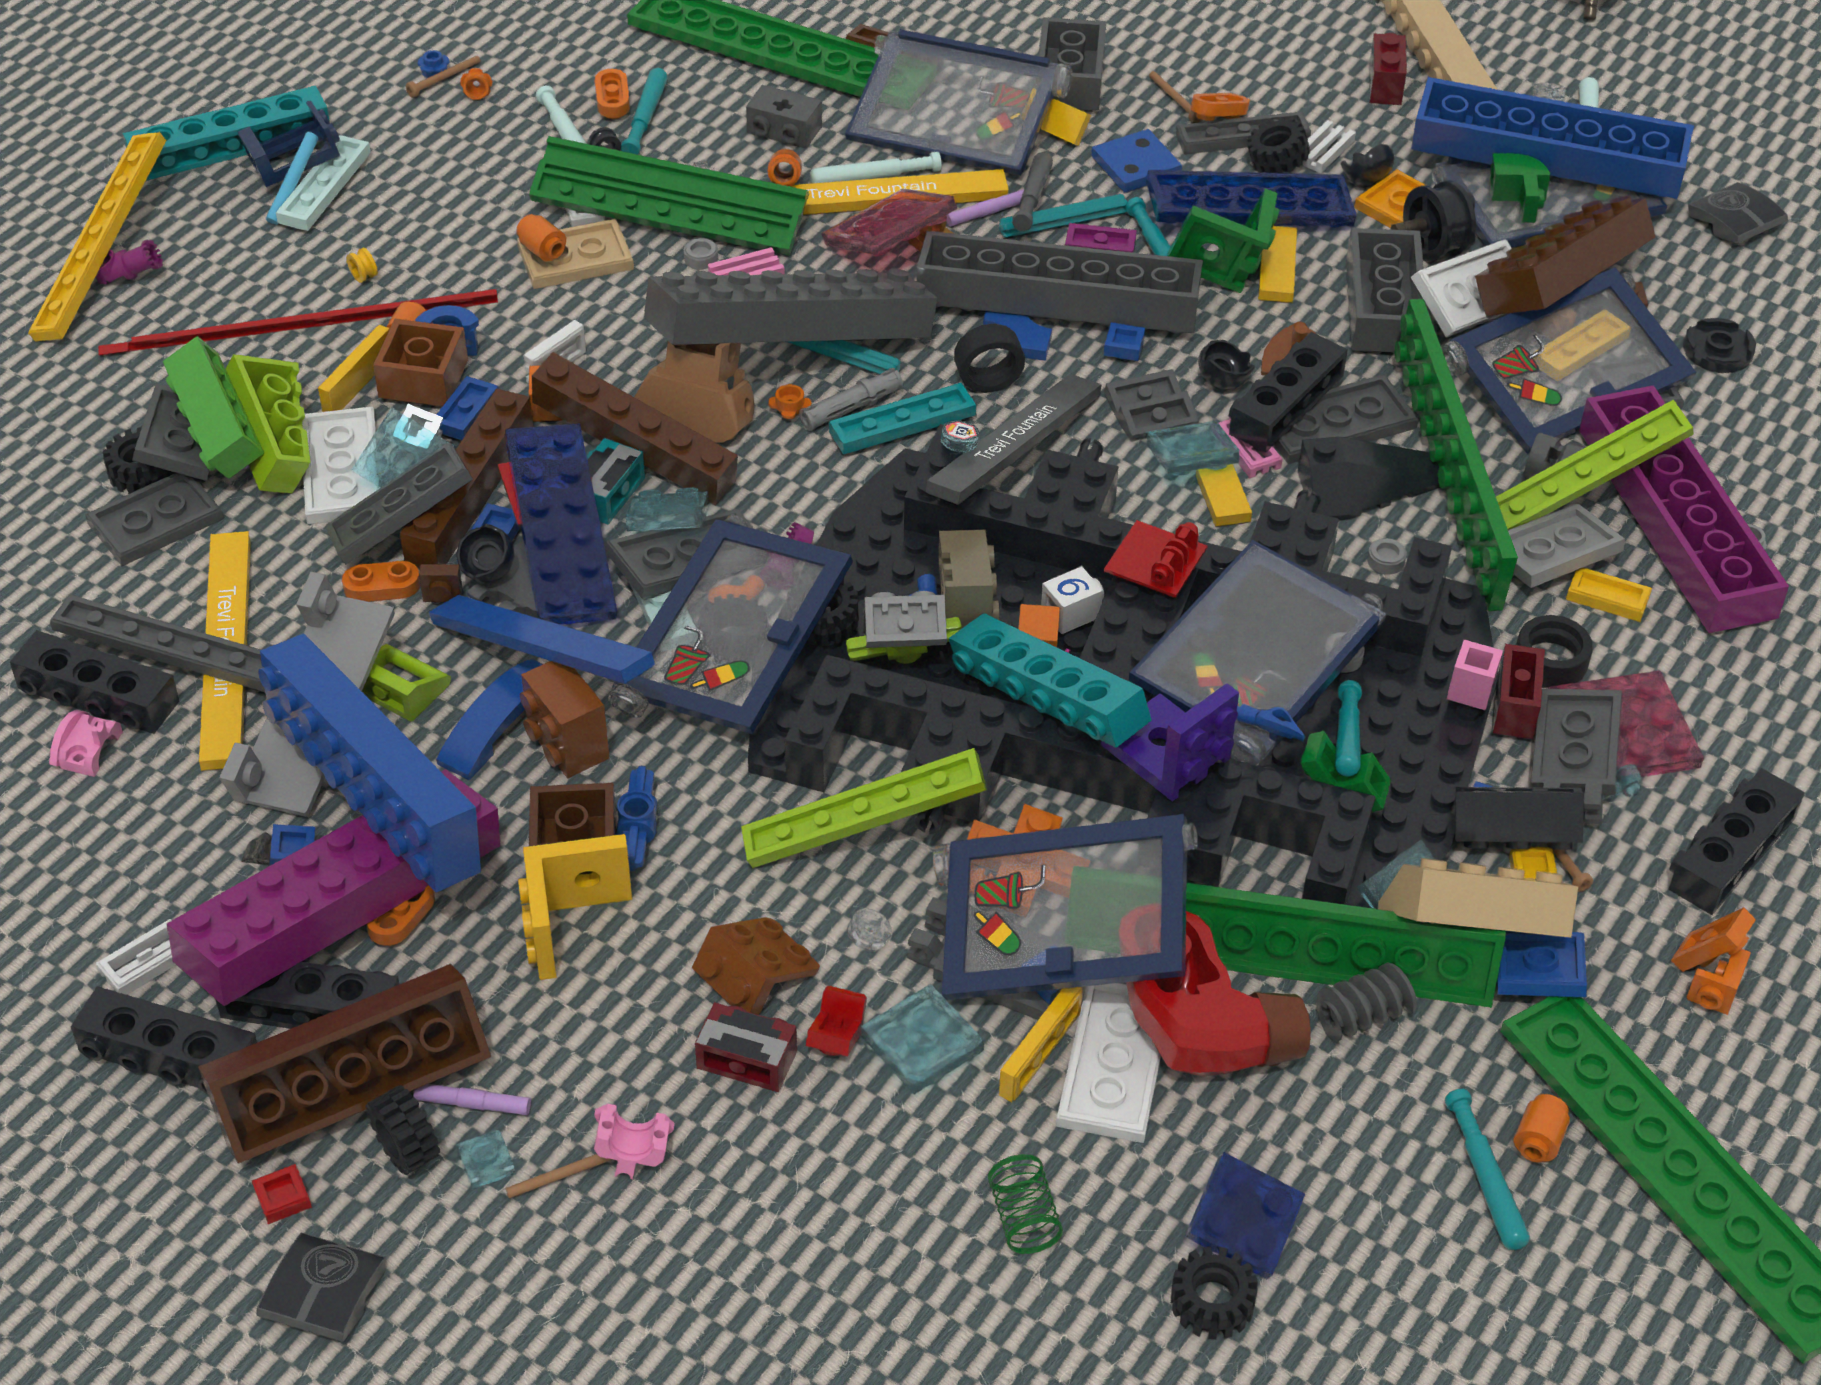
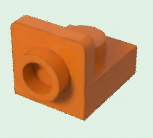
[1687,949,1751,1015]

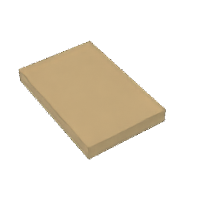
[517,219,634,289]

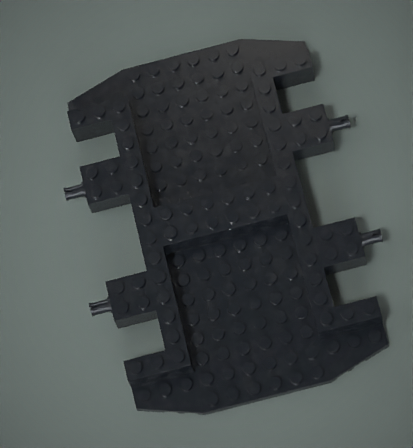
[748,424,1498,909]

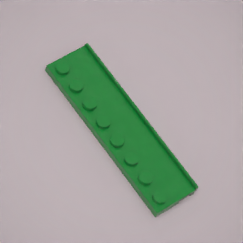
[529,136,809,256]

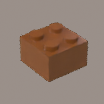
[373,319,468,406]
[520,661,610,779]

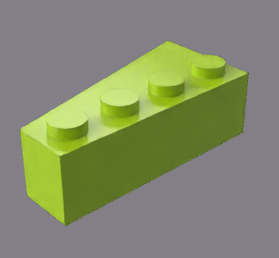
[225,354,311,494]

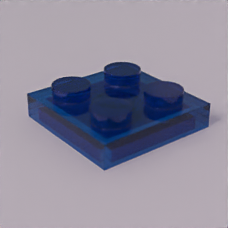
[1184,1152,1306,1279]

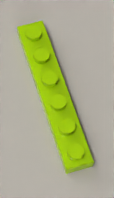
[1496,399,1694,530]
[741,748,987,868]

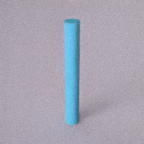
[265,132,319,225]

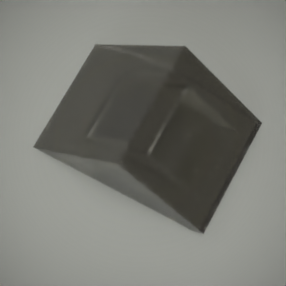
[241,832,272,866]

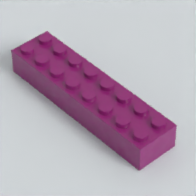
[1579,385,1789,633]
[166,769,501,1006]

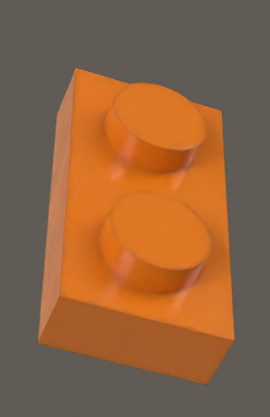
[1671,907,1756,972]

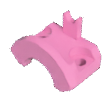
[49,710,123,777]
[594,1104,675,1179]

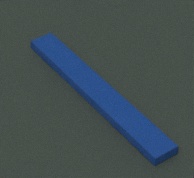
[429,595,655,684]

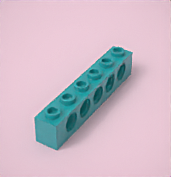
[123,85,330,181]
[949,613,1152,748]

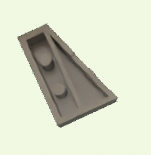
[939,530,999,628]

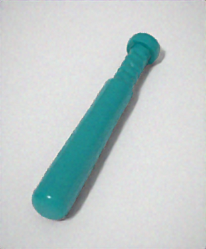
[621,68,668,155]
[1126,197,1171,256]
[1335,680,1362,777]
[1445,1089,1530,1250]

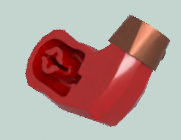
[1119,905,1311,1077]

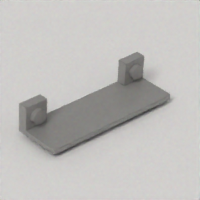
[219,572,395,816]

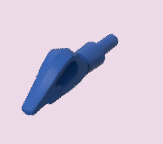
[1237,704,1305,742]

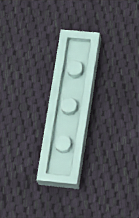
[276,135,371,231]

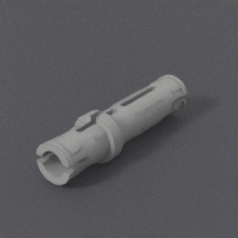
[799,368,903,431]

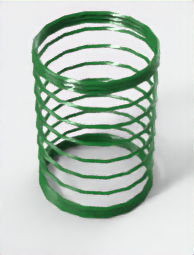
[988,1154,1063,1254]

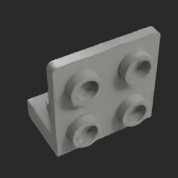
[863,591,947,648]

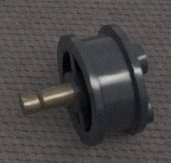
[1390,180,1476,261]

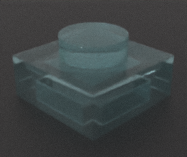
[456,1129,515,1189]

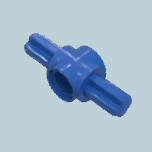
[616,766,657,871]

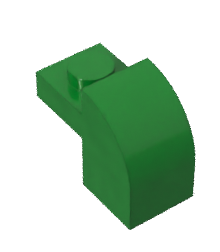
[1489,153,1550,223]
[1301,731,1391,812]

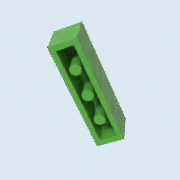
[162,336,264,479]

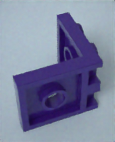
[1101,683,1239,801]

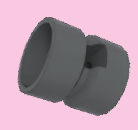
[1524,432,1586,479]

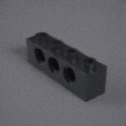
[1229,332,1348,453]
[10,630,180,734]
[1668,768,1805,915]
[215,961,399,1029]
[71,986,257,1094]

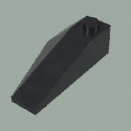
[1297,437,1441,521]

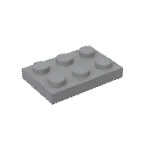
[1508,503,1625,588]

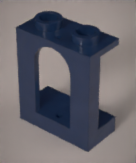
[238,100,340,187]

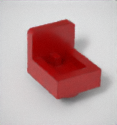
[806,986,867,1057]

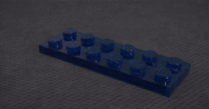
[1146,170,1357,227]
[505,423,617,625]

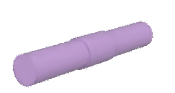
[946,189,1024,227]
[414,1084,531,1116]

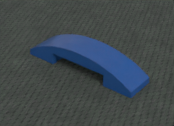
[436,659,543,780]

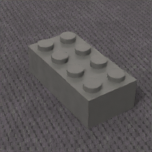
[1346,228,1427,352]

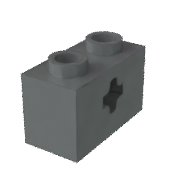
[746,85,822,149]

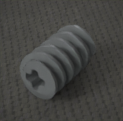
[1317,963,1417,1042]

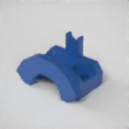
[415,305,479,356]

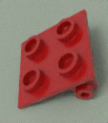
[1104,520,1208,598]

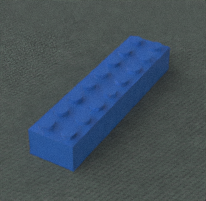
[1411,77,1694,199]
[258,633,481,893]

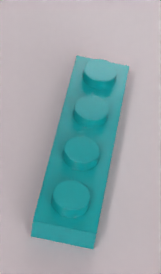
[829,383,976,455]

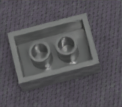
[1035,17,1106,111]

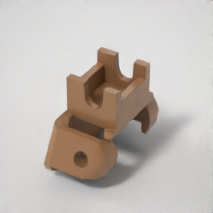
[634,341,754,442]

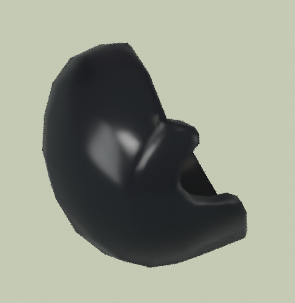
[1340,144,1394,187]
[1198,340,1255,389]
[456,524,515,583]

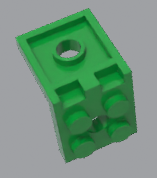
[1166,188,1279,293]

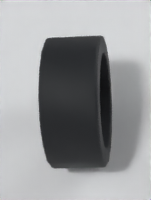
[954,323,1025,393]
[1516,615,1593,688]

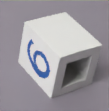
[1041,566,1104,634]

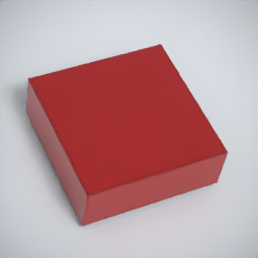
[252,1164,312,1224]

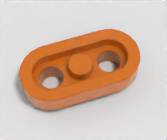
[595,69,630,119]
[1191,93,1250,121]
[342,561,421,602]
[366,886,435,946]

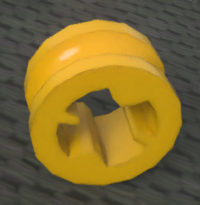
[346,247,378,283]

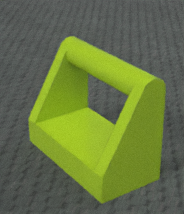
[362,644,451,722]

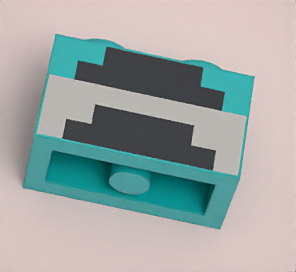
[569,438,645,525]

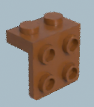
[692,917,820,1015]

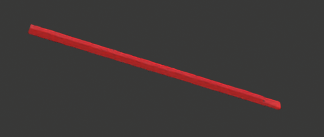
[98,289,498,355]

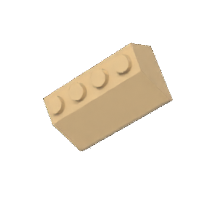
[1378,858,1578,938]

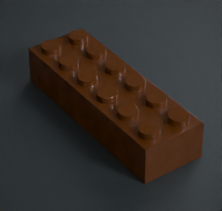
[1475,196,1656,316]
[198,964,491,1164]

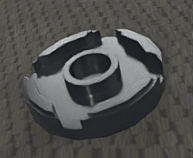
[1683,318,1756,373]

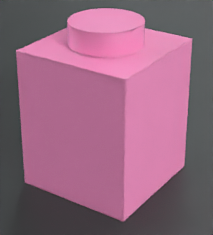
[1447,640,1503,710]

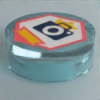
[941,421,980,452]

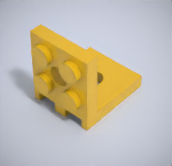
[518,834,632,980]

